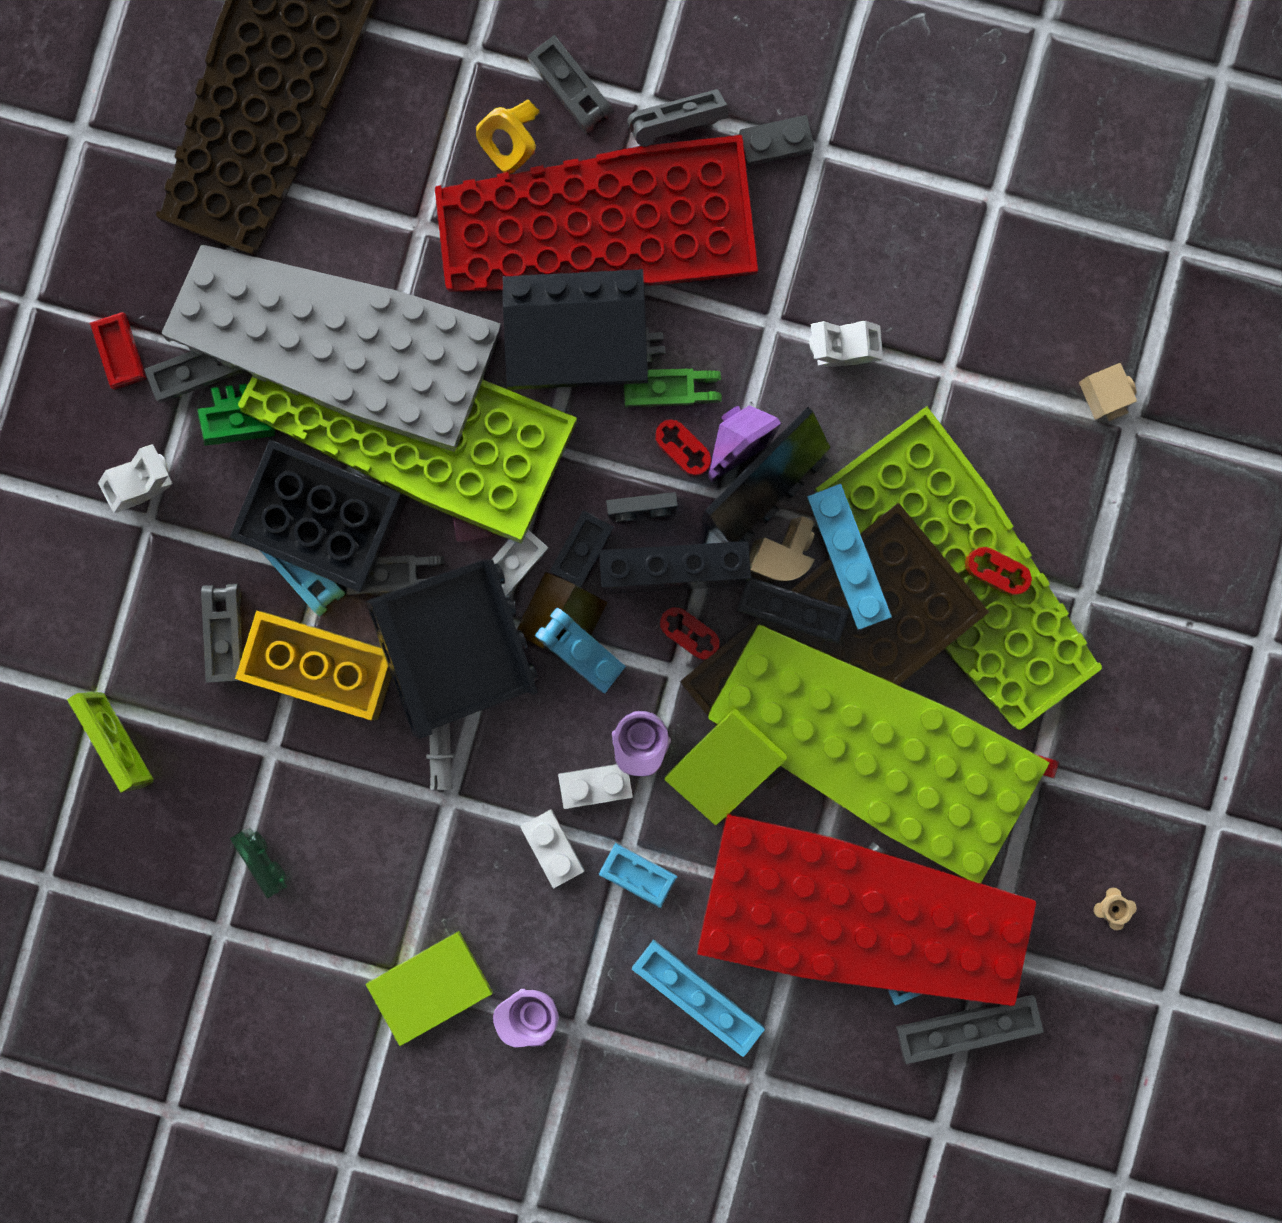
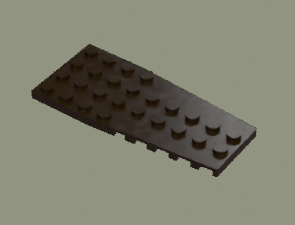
[156,0,378,257]

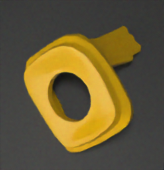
[476,100,540,174]

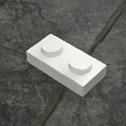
[492,530,549,597]
[558,764,633,809]
[520,809,585,889]

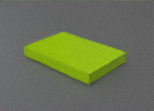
[67,692,154,793]
[664,708,787,826]
[366,931,493,1046]

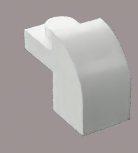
[809,321,883,367]
[98,444,173,513]

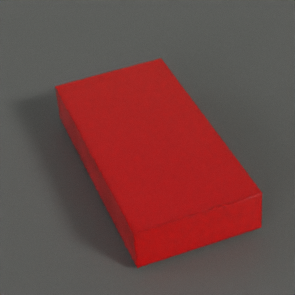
[90,312,147,390]

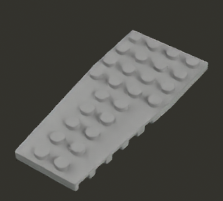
[162,245,502,452]

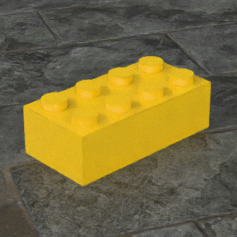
[235,611,391,721]

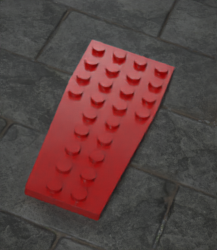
[435,135,758,292]
[697,814,1036,1006]

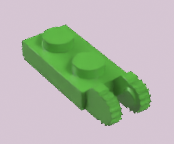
[624,368,722,408]

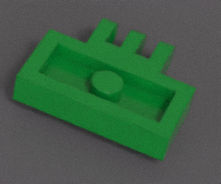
[198,383,275,446]

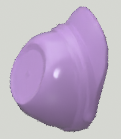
[612,711,671,777]
[493,989,559,1048]

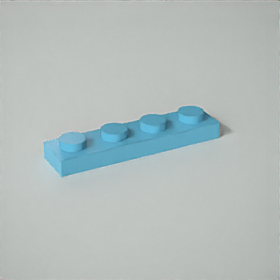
[807,484,892,630]
[632,939,765,1057]

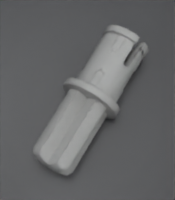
[426,723,454,790]

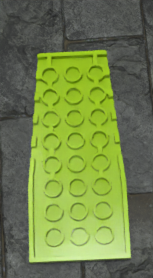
[238,376,577,544]
[814,406,1102,730]
[708,624,1050,883]

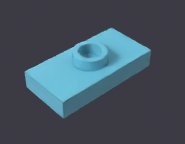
[599,842,677,908]

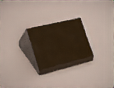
[517,571,608,654]

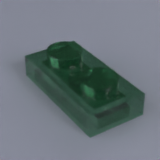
[230,828,287,899]

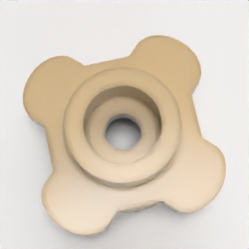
[1094,888,1137,930]

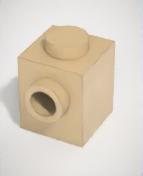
[1079,363,1137,421]

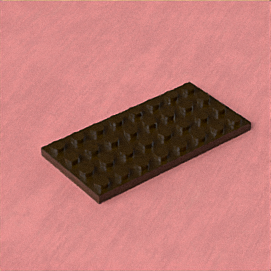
[680,502,989,790]

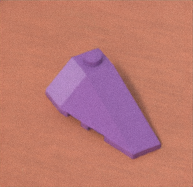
[708,405,781,482]

